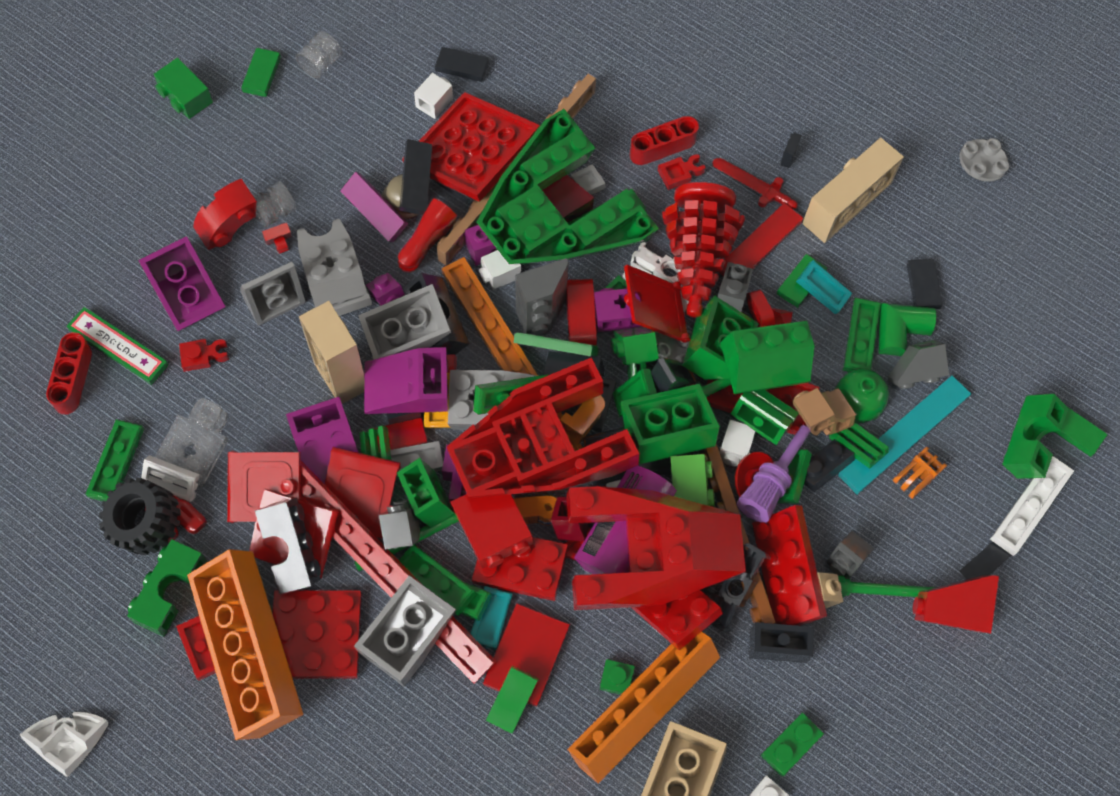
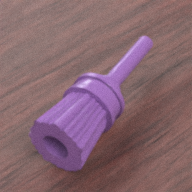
[737,425,811,523]

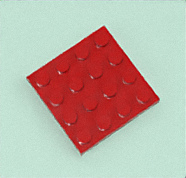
[402,92,540,202]

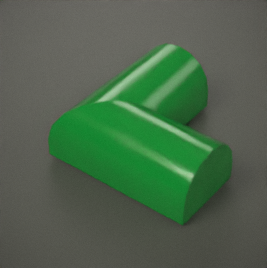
[878,303,936,356]

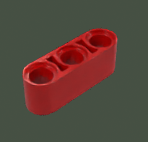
[629,116,699,165]
[566,279,597,346]
[46,332,92,415]

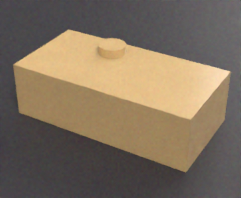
[802,138,904,243]
[299,301,365,404]
[641,721,727,796]

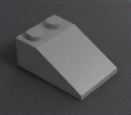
[240,262,306,326]
[358,284,451,359]
[354,576,456,687]

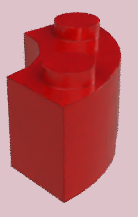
[193,178,257,250]

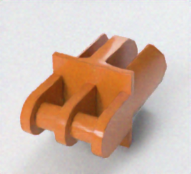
[892,447,947,499]

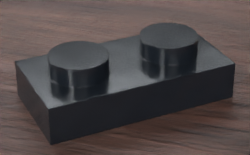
[804,439,855,492]

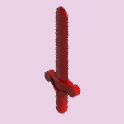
[712,158,798,209]

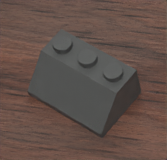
[515,258,569,336]

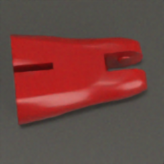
[398,198,457,273]

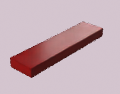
[719,203,803,277]

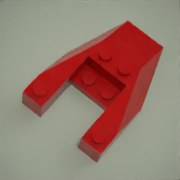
[446,357,639,498]
[566,486,746,610]

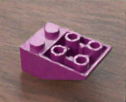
[364,347,448,414]
[286,397,358,484]

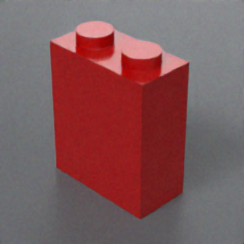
[451,494,533,569]

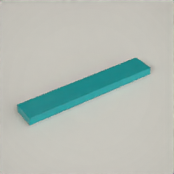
[838,376,971,495]

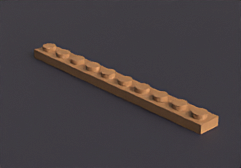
[437,74,596,266]

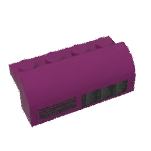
[574,466,677,574]

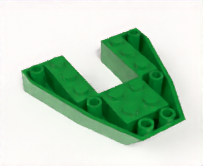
[476,109,659,265]

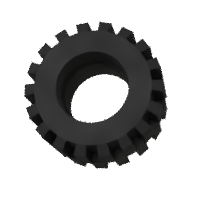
[99,478,181,555]

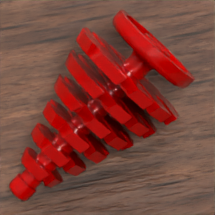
[662,182,745,317]

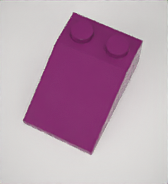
[138,236,225,331]

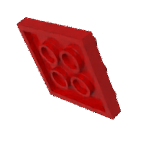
[272,590,362,679]

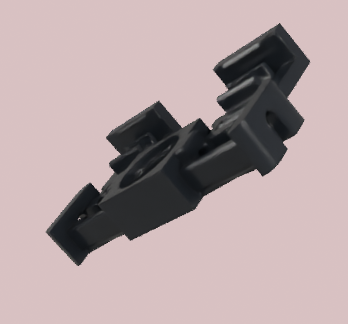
[701,543,771,632]

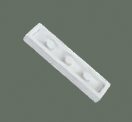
[990,456,1074,556]

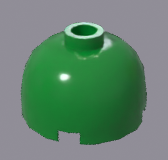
[835,369,889,424]

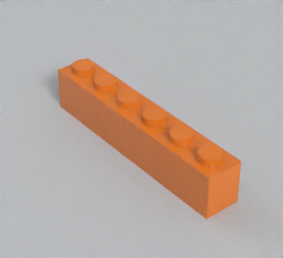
[567,632,720,784]

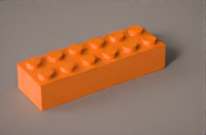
[187,549,304,740]

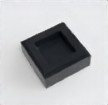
[781,132,802,168]

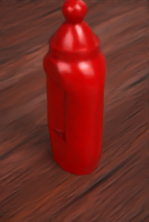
[173,496,207,534]

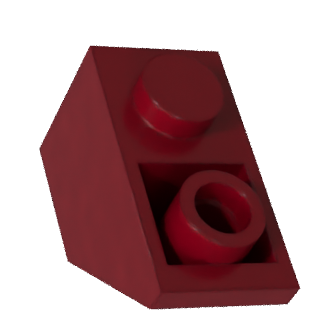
[551,492,590,541]

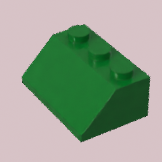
[682,296,758,380]
[720,321,815,394]
[621,384,720,465]

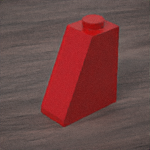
[913,575,999,634]

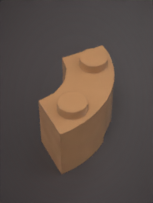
[793,388,856,436]

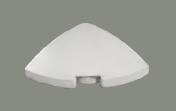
[20,712,108,777]

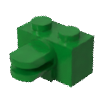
[611,326,659,379]

